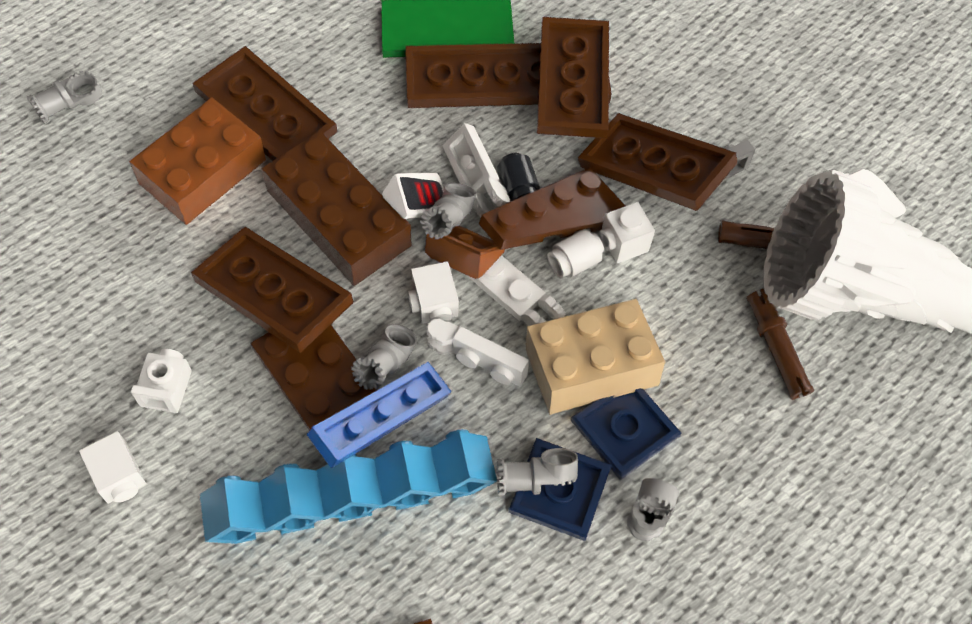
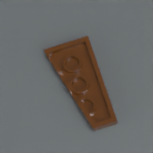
[479,167,626,250]

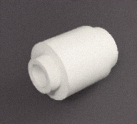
[547,229,604,279]

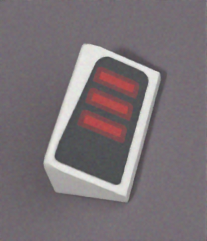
[382,173,444,219]

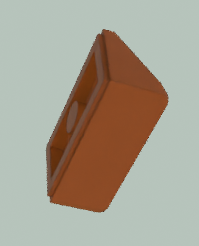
[425,226,505,279]

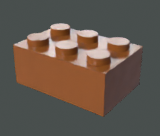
[129,98,266,225]

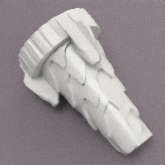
[764,169,972,334]

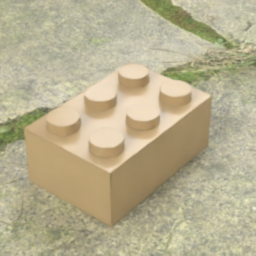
[526,299,665,415]

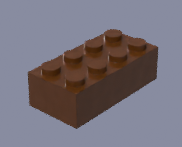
[261,131,412,286]

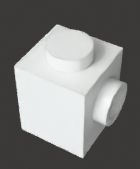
[600,202,655,264]
[408,262,459,324]

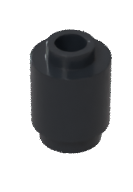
[497,152,540,201]

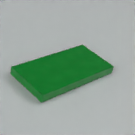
[381,0,515,58]

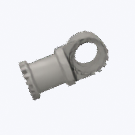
[26,71,102,124]
[420,183,476,239]
[351,324,417,390]
[496,448,578,496]
[627,478,679,541]

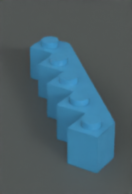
[200,429,497,544]

